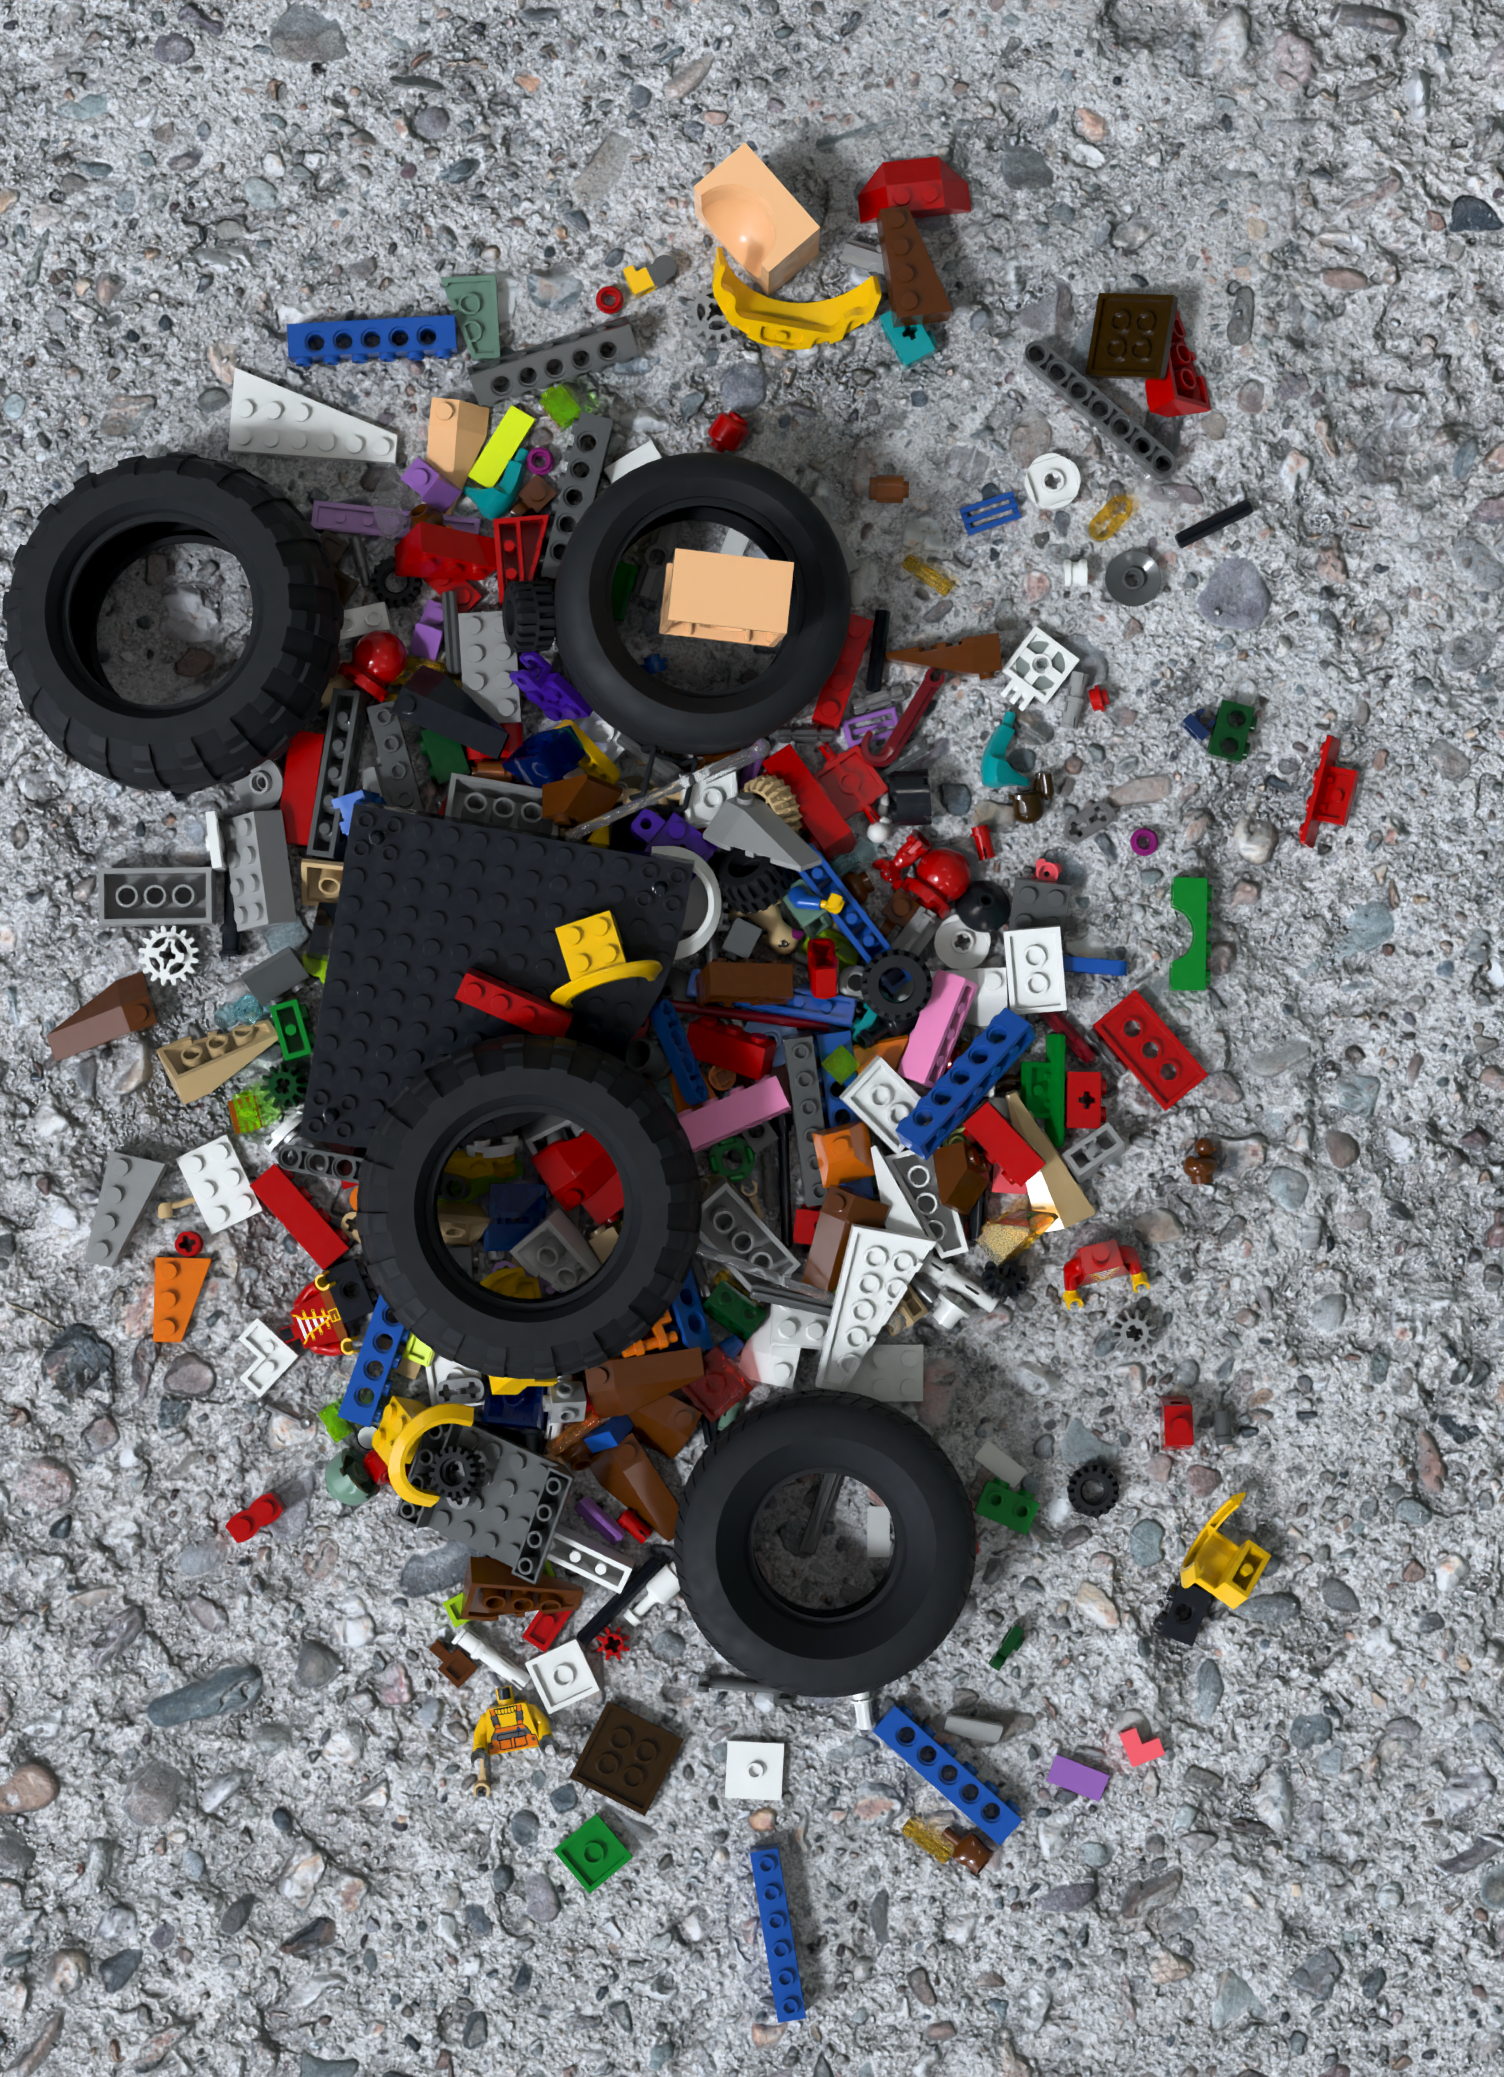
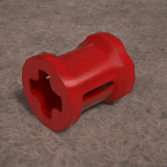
[175,1231,204,1257]

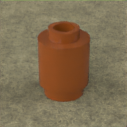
[869,475,909,504]
[472,761,512,783]

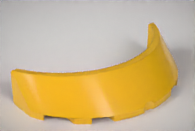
[712,247,881,350]

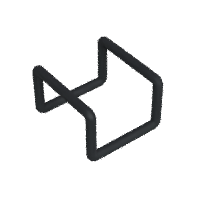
[629,744,699,814]

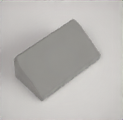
[943,1712,1003,1743]

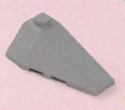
[703,792,822,872]

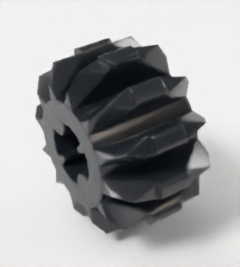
[981,1253,1030,1303]

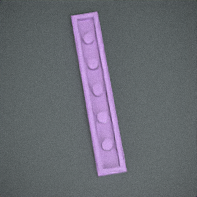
[311,500,481,539]

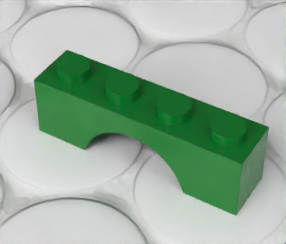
[1169,877,1212,992]

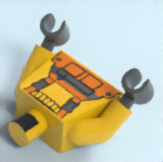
[470,1685,558,1768]

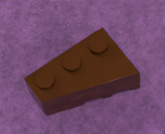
[696,958,793,1009]

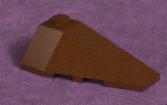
[885,633,1002,681]
[46,971,162,1062]
[585,1347,706,1419]
[589,1431,679,1542]

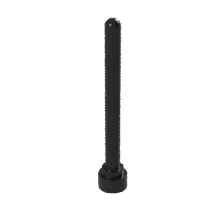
[771,1114,794,1249]

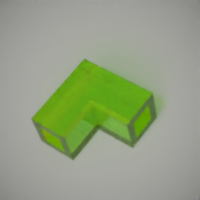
[318,1403,354,1443]

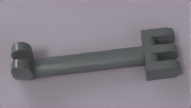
[698,1673,793,1705]

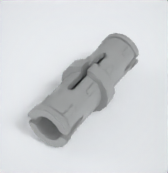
[1060,671,1089,730]

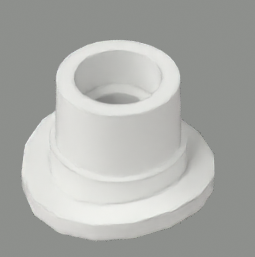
[933,1290,972,1329]

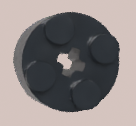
[888,768,932,827]

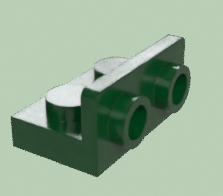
[702,1280,767,1343]

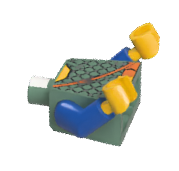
[781,876,845,939]

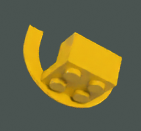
[550,910,663,1009]
[371,1395,474,1507]
[1180,1492,1271,1610]

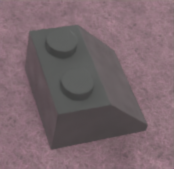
[240,946,312,1007]

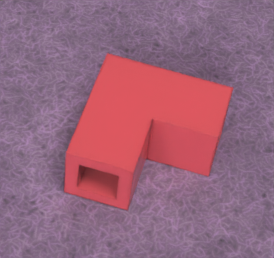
[991,1162,1027,1195]
[1118,1726,1165,1768]

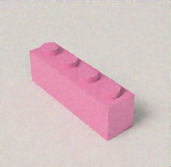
[897,969,979,1088]
[676,1074,791,1153]

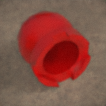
[337,630,407,703]
[900,847,971,920]

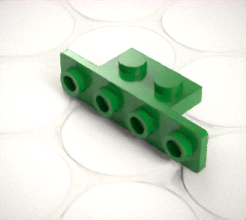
[1021,1034,1067,1147]

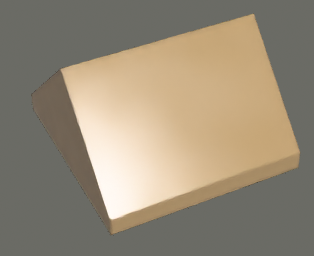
[301,858,344,906]
[437,1201,490,1247]

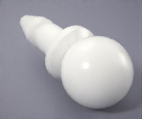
[867,793,890,843]

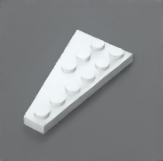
[815,1223,936,1392]

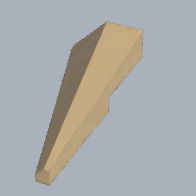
[1005,1090,1097,1233]

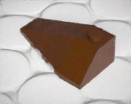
[800,1185,892,1299]
[586,1382,702,1459]
[461,1556,584,1621]

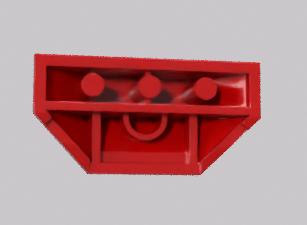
[857,156,971,224]

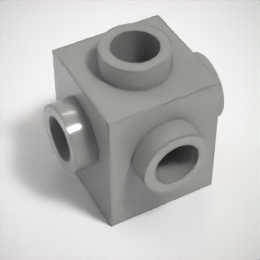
[542,1381,587,1423]

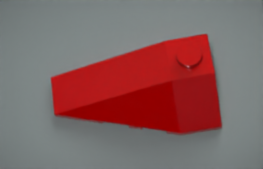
[1145,310,1211,417]
[530,1131,617,1212]

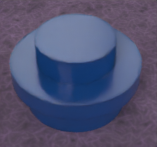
[640,653,667,674]

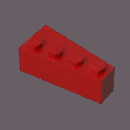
[762,744,858,866]

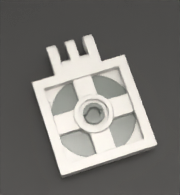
[1000,626,1080,712]

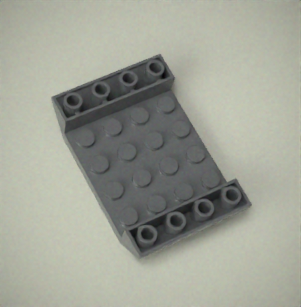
[394,1423,575,1585]

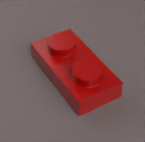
[422,577,483,613]
[522,1610,573,1652]

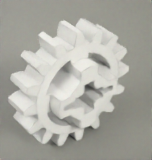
[138,926,200,986]

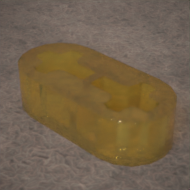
[1088,495,1133,543]

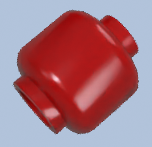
[708,410,749,453]

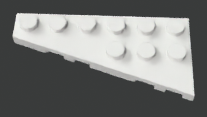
[228,368,398,465]

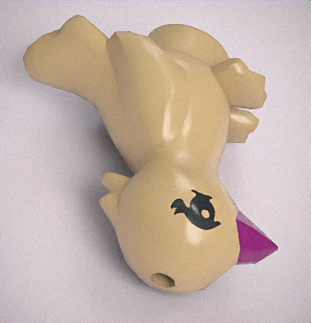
[727,898,805,954]

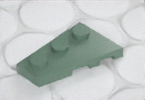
[440,275,501,361]

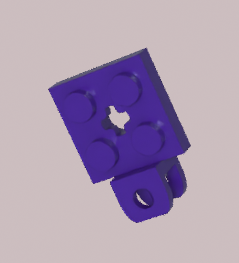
[509,651,593,721]
[630,809,718,882]

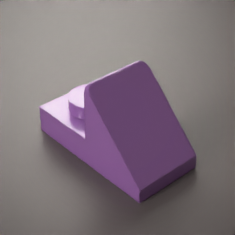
[400,456,462,513]
[409,599,445,662]

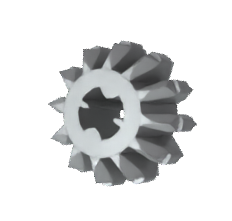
[1109,1309,1158,1357]

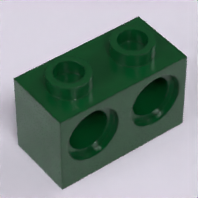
[1205,699,1258,765]

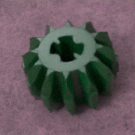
[260,1063,308,1111]

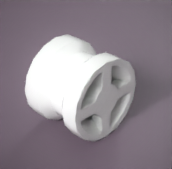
[1063,559,1088,587]

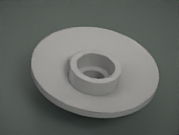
[235,759,284,811]

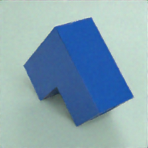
[584,1415,634,1453]

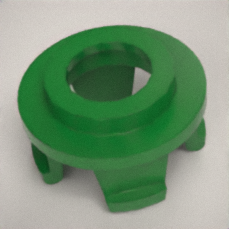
[709,1136,755,1183]

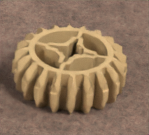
[740,775,803,836]

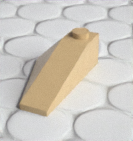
[156,1019,278,1105]

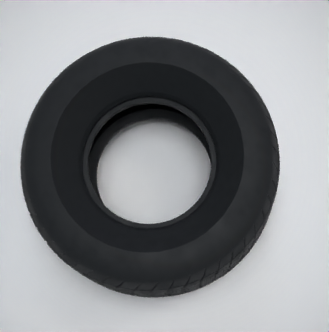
[674,1390,977,1698]

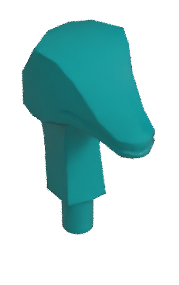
[462,448,529,521]
[980,711,1030,789]

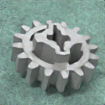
[686,284,740,344]

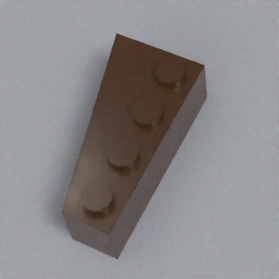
[876,206,953,328]

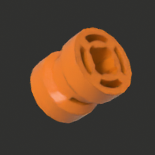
[708,1065,736,1091]

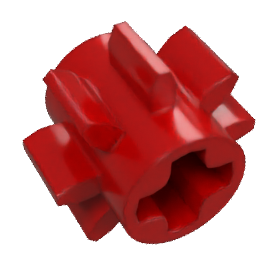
[597,1626,630,1661]

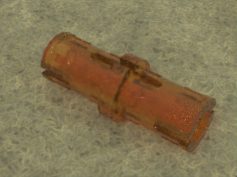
[546,1409,601,1458]

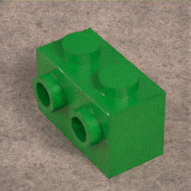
[269,999,316,1062]
[973,1477,1040,1535]

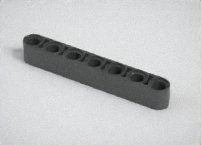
[1023,340,1177,480]
[277,1145,472,1201]

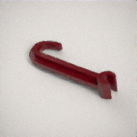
[860,667,945,767]
[1007,984,1097,1063]

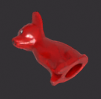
[872,829,933,890]

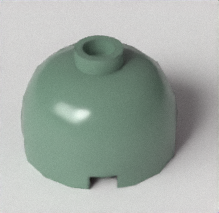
[325,1448,380,1506]

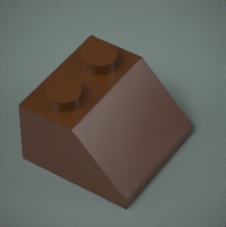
[542,774,622,833]
[933,1141,991,1216]

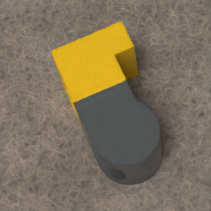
[623,255,677,300]

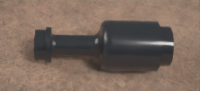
[856,1013,920,1049]

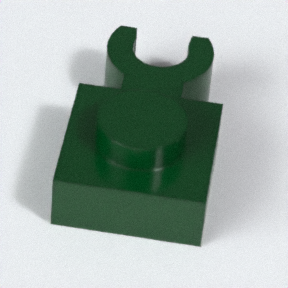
[988,1622,1026,1671]

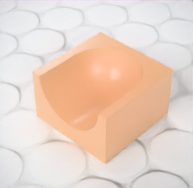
[694,142,820,297]
[659,548,794,647]

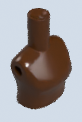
[942,1826,994,1875]

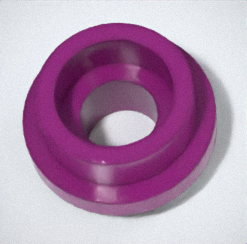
[526,447,554,476]
[1130,828,1158,856]

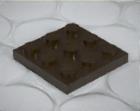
[1085,293,1178,381]
[569,1700,684,1816]

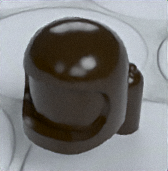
[1008,771,1054,824]

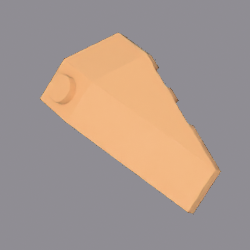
[423,397,490,515]

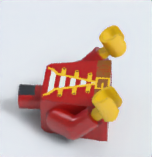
[1062,1239,1150,1310]
[279,1270,360,1357]

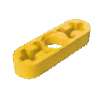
[553,719,620,784]

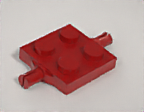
[812,742,889,825]

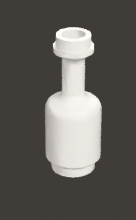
[624,1561,680,1627]

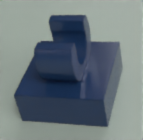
[1180,708,1215,744]

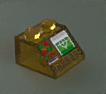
[976,1209,1059,1266]

